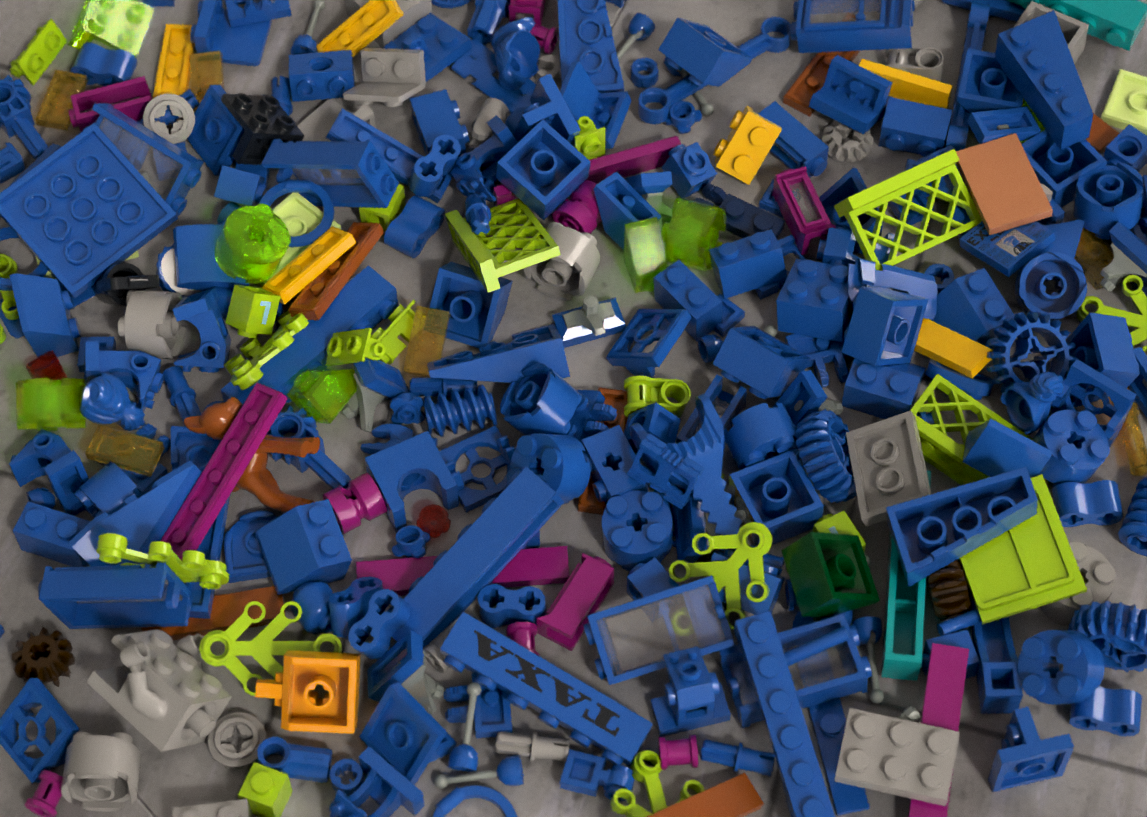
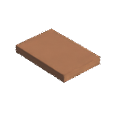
[956,133,1053,236]

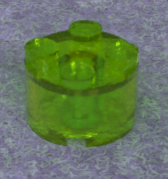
[661,198,726,271]
[215,204,291,284]
[15,378,86,431]

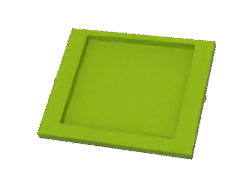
[959,474,1087,624]

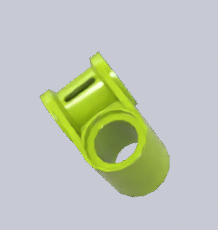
[624,375,691,418]

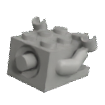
[86,629,232,752]

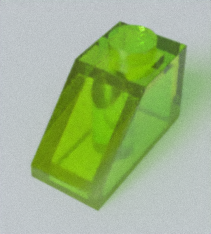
[624,217,668,293]
[287,368,357,424]

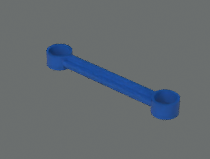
[945,2,990,151]
[638,17,791,124]

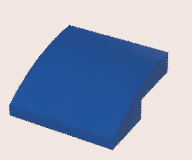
[173,224,250,291]

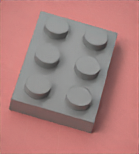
[846,411,931,527]
[834,708,960,806]

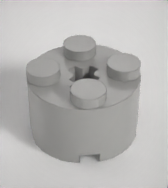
[524,222,600,301]
[118,290,187,359]
[1040,541,1116,626]
[61,732,141,812]

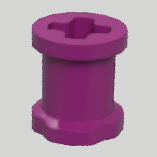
[530,20,559,54]
[506,622,540,656]
[658,735,698,770]
[24,770,63,817]

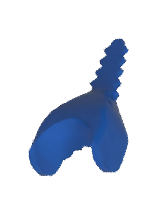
[629,393,742,552]

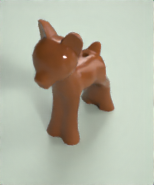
[183,397,320,513]

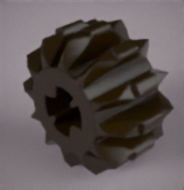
[926,560,971,620]
[11,627,75,687]

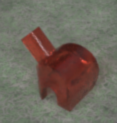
[26,351,71,401]

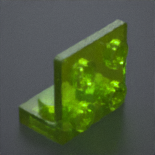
[68,0,154,57]

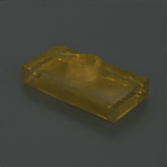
[189,51,224,113]
[35,70,88,131]
[1074,227,1114,290]
[403,306,451,377]
[85,424,164,477]

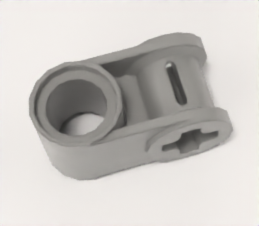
[885,46,944,82]

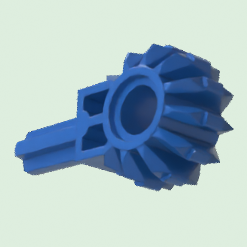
[0,74,49,159]
[267,405,352,489]

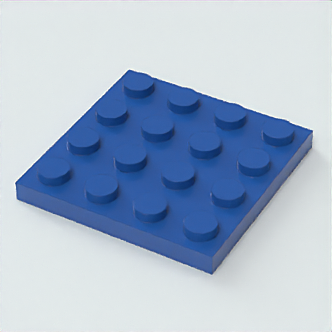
[0,123,178,299]

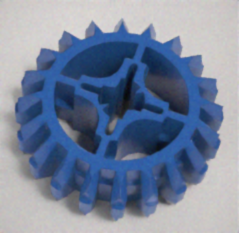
[986,311,1078,394]
[795,409,857,503]
[1068,600,1147,673]

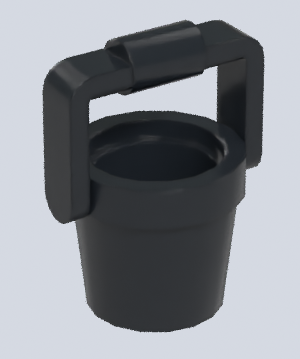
[94,263,160,307]

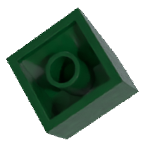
[781,532,880,617]

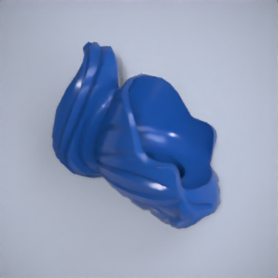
[491,17,540,90]
[79,372,145,431]
[1000,372,1065,435]

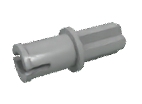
[495,732,570,762]

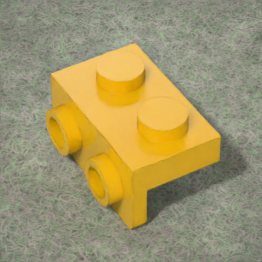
[713,105,782,185]

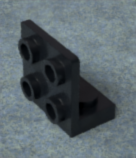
[221,93,305,165]

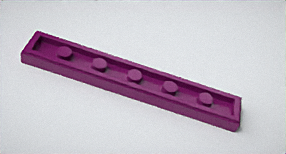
[494,136,681,206]
[161,383,288,561]
[356,546,570,596]
[908,643,969,817]

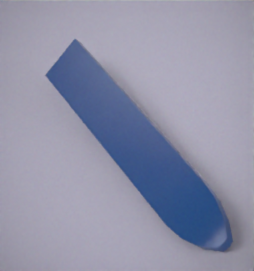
[792,611,870,816]

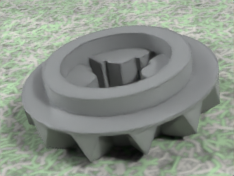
[143,93,195,144]
[822,120,873,163]
[208,712,267,770]

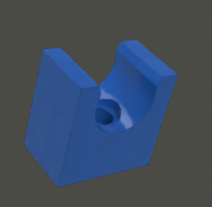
[365,431,459,533]

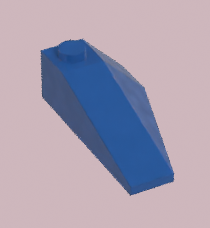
[427,323,570,383]
[68,460,202,566]

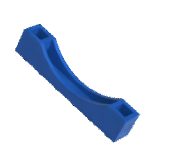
[967,583,1023,714]
[734,611,835,817]

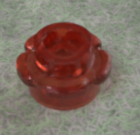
[416,504,451,538]

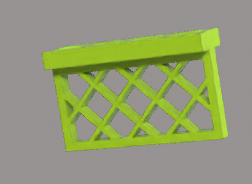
[834,149,982,271]
[445,198,561,293]
[909,374,1033,485]

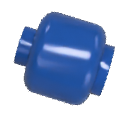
[291,581,334,634]

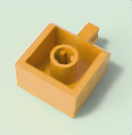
[255,650,361,734]

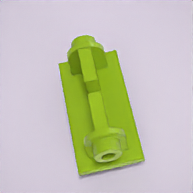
[10,19,67,85]
[574,116,606,160]
[371,299,427,364]
[326,328,385,366]

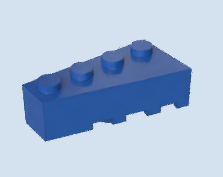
[995,10,1093,150]
[886,467,1038,587]

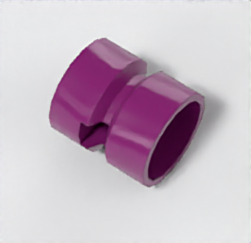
[553,180,602,234]
[322,472,387,534]

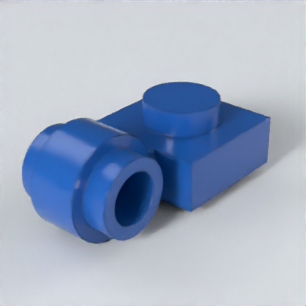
[560,749,635,802]

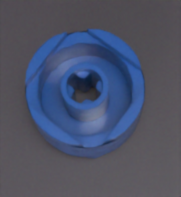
[1073,161,1143,240]
[1015,252,1087,321]
[500,363,582,435]
[724,402,801,470]
[1032,410,1110,487]
[507,433,590,504]
[74,461,142,519]
[602,490,673,571]
[1018,630,1105,705]

